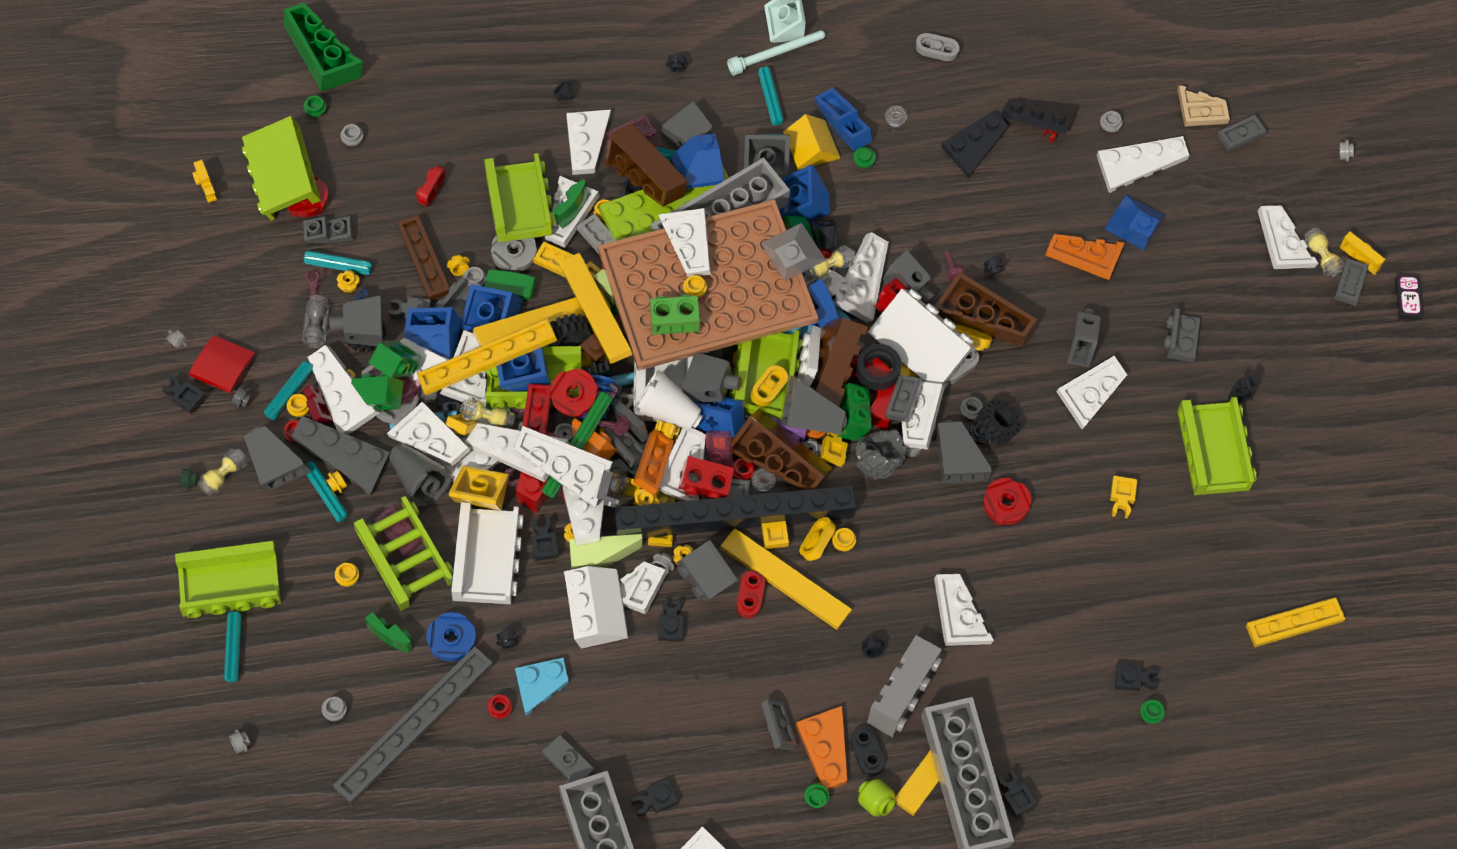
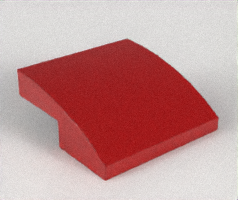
[189,335,255,393]

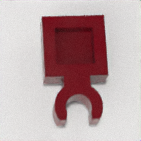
[303,384,333,426]

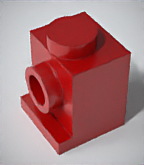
[874,278,910,314]

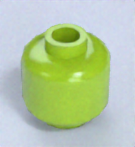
[858,779,896,816]

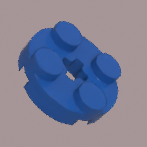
[426,612,476,662]

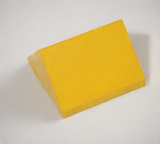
[783,114,840,170]
[449,465,509,511]

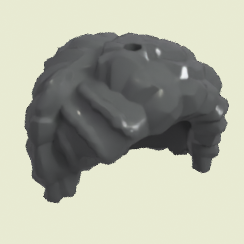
[856,430,906,480]

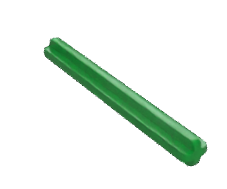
[542,392,612,498]

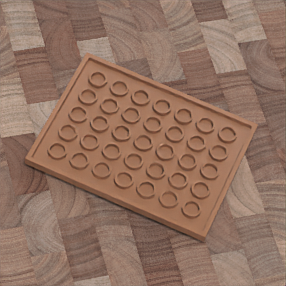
[598,200,818,371]

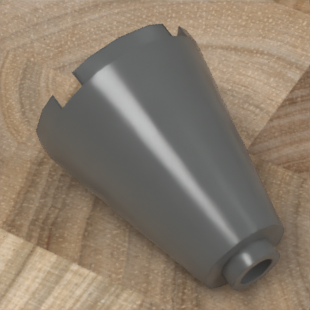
[389,444,451,507]

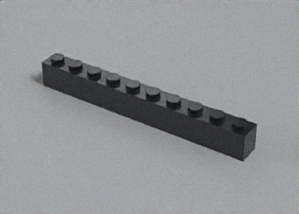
[613,486,856,538]

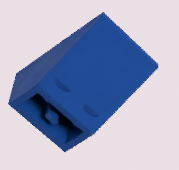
[405,307,461,384]

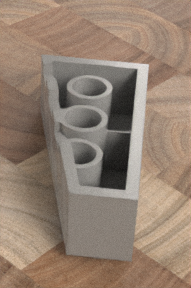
[867,635,943,737]

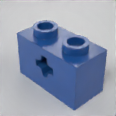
[693,397,745,437]

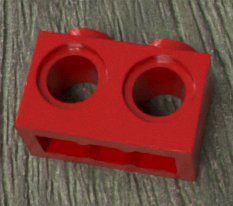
[678,456,734,499]

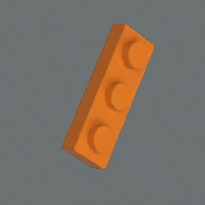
[633,429,674,495]

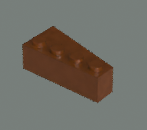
[604,123,687,207]
[934,272,1037,347]
[810,318,868,406]
[724,409,832,490]

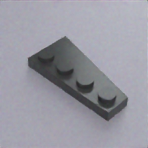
[292,416,390,496]

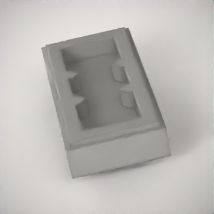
[576,213,614,254]

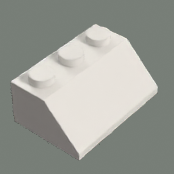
[564,566,628,649]

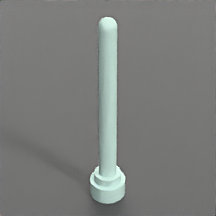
[727,30,825,76]

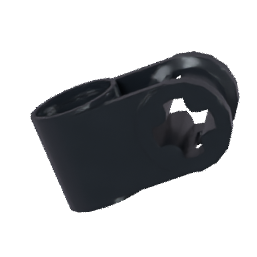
[810,219,838,249]

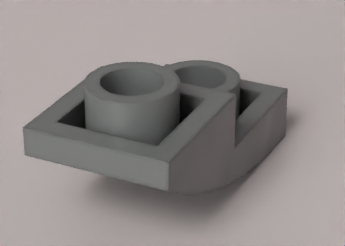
[303,216,354,243]

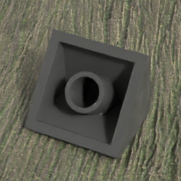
[744,134,790,179]

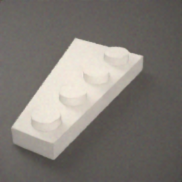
[1097,136,1189,193]
[833,232,889,323]
[308,345,380,435]
[465,423,569,482]
[513,426,612,507]

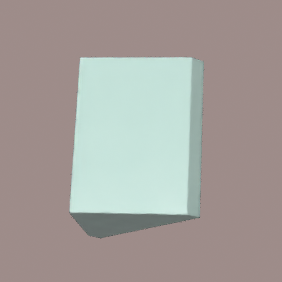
[764,0,806,43]

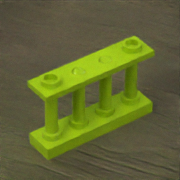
[354,496,454,611]

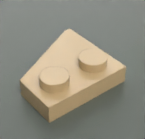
[1178,86,1230,126]

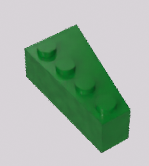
[284,3,363,92]

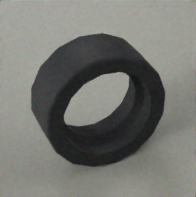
[856,344,902,391]

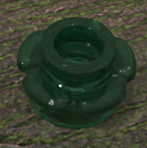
[180,467,197,490]

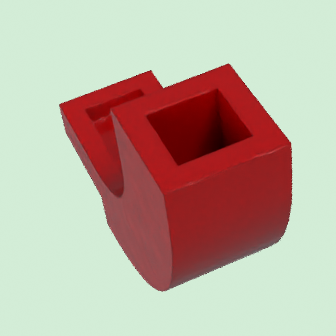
[850,356,897,431]

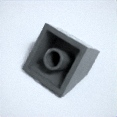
[676,540,738,602]

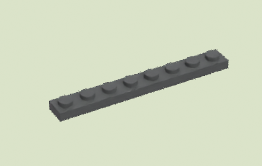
[333,647,493,805]

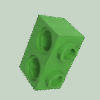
[650,295,700,335]

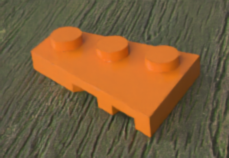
[1045,234,1124,280]
[796,706,847,790]

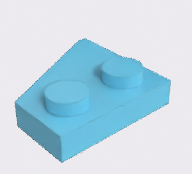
[515,658,569,715]

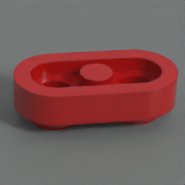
[416,165,447,207]
[736,570,765,619]

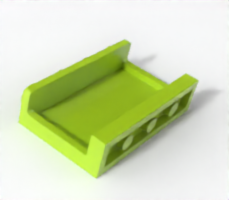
[242,116,321,221]
[484,153,555,243]
[731,330,802,420]
[486,346,582,409]
[1177,397,1256,495]
[175,541,281,618]

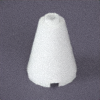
[634,370,702,430]

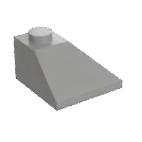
[761,223,825,281]

